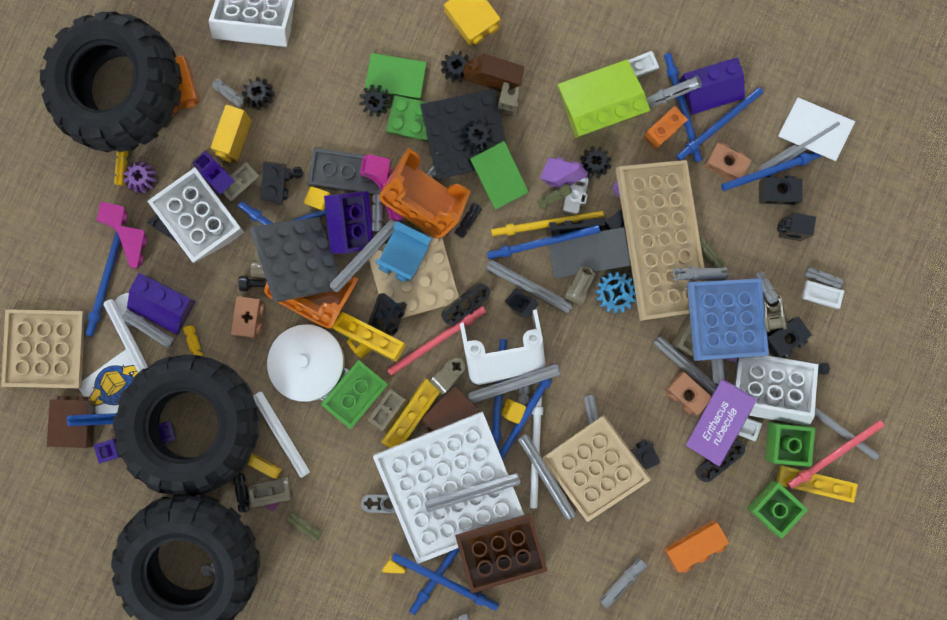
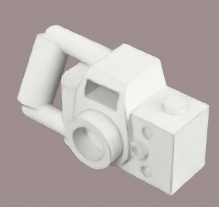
[562,177,589,215]

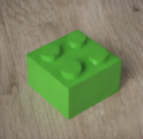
[765,422,815,467]
[747,481,808,539]

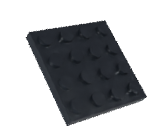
[420,89,507,180]

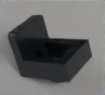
[505,288,539,318]

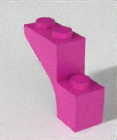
[360,154,404,222]
[96,202,148,269]

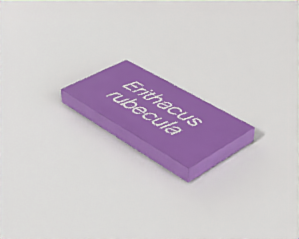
[686,379,758,466]

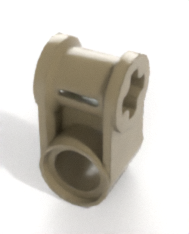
[764,295,787,332]
[429,358,465,395]

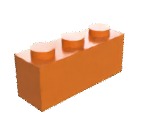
[663,521,730,573]

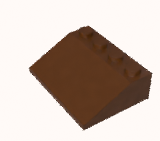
[455,513,547,593]

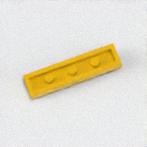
[332,312,406,362]
[381,378,440,448]
[776,465,858,503]

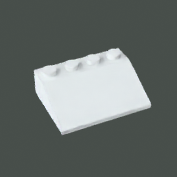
[209,0,295,47]
[147,167,245,263]
[734,356,819,426]

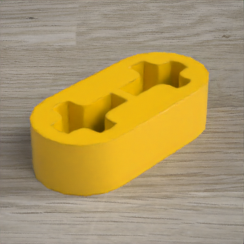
[247,453,282,479]

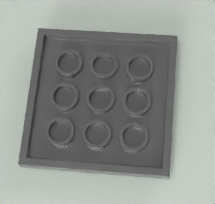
[250,217,344,303]

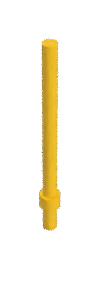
[491,211,604,236]

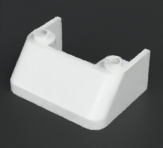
[460,309,546,385]

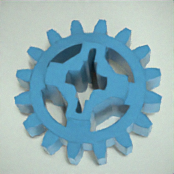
[595,272,636,314]

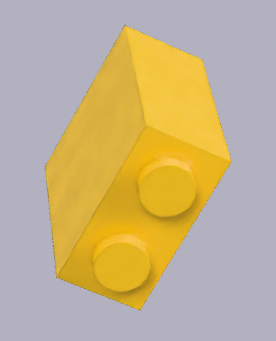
[444,0,501,46]
[210,105,252,163]

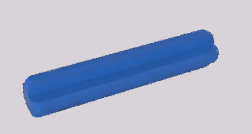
[66,413,117,426]

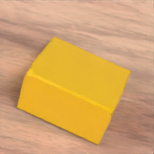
[304,187,331,211]
[346,338,372,359]
[501,398,526,424]
[381,556,406,574]

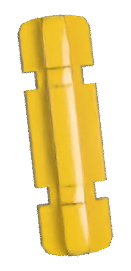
[114,151,128,186]
[183,325,203,356]

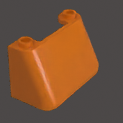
[379,148,471,238]
[264,276,359,328]

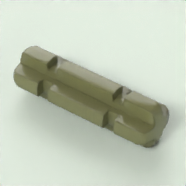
[537,184,572,209]
[700,236,725,268]
[286,512,322,541]

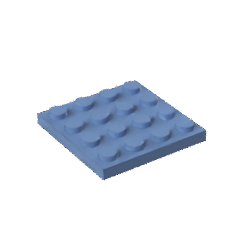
[687,279,769,361]

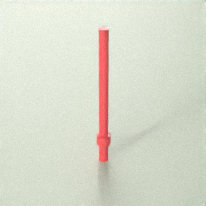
[387,306,486,376]
[786,420,884,490]

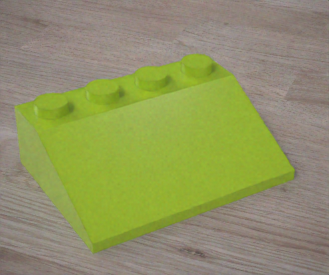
[557,59,650,138]

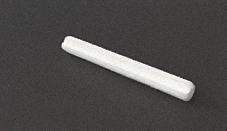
[103,299,148,373]
[253,392,310,478]

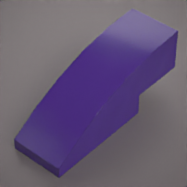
[192,150,235,194]

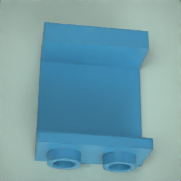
[375,221,432,282]

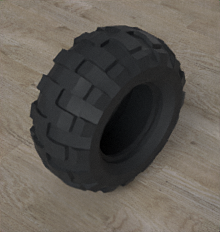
[39,12,182,152]
[113,354,260,496]
[111,493,260,620]

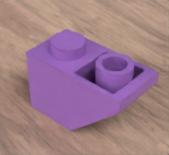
[540,157,588,188]

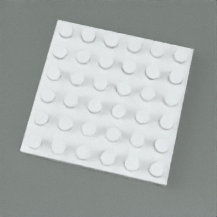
[373,411,525,564]

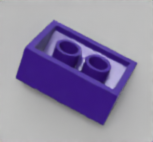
[679,57,745,115]
[324,191,373,253]
[127,273,196,335]

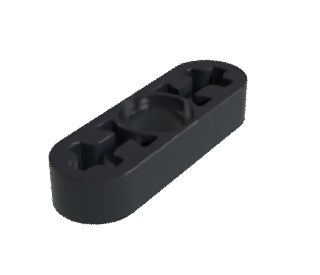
[441,283,490,325]
[695,440,745,482]

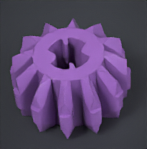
[123,161,157,193]

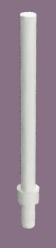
[530,391,543,508]

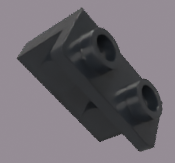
[260,161,290,205]
[368,293,407,336]
[631,440,661,470]

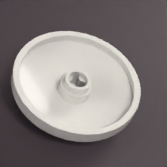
[267,324,345,402]

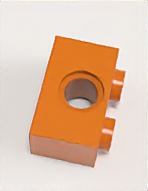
[643,106,688,150]

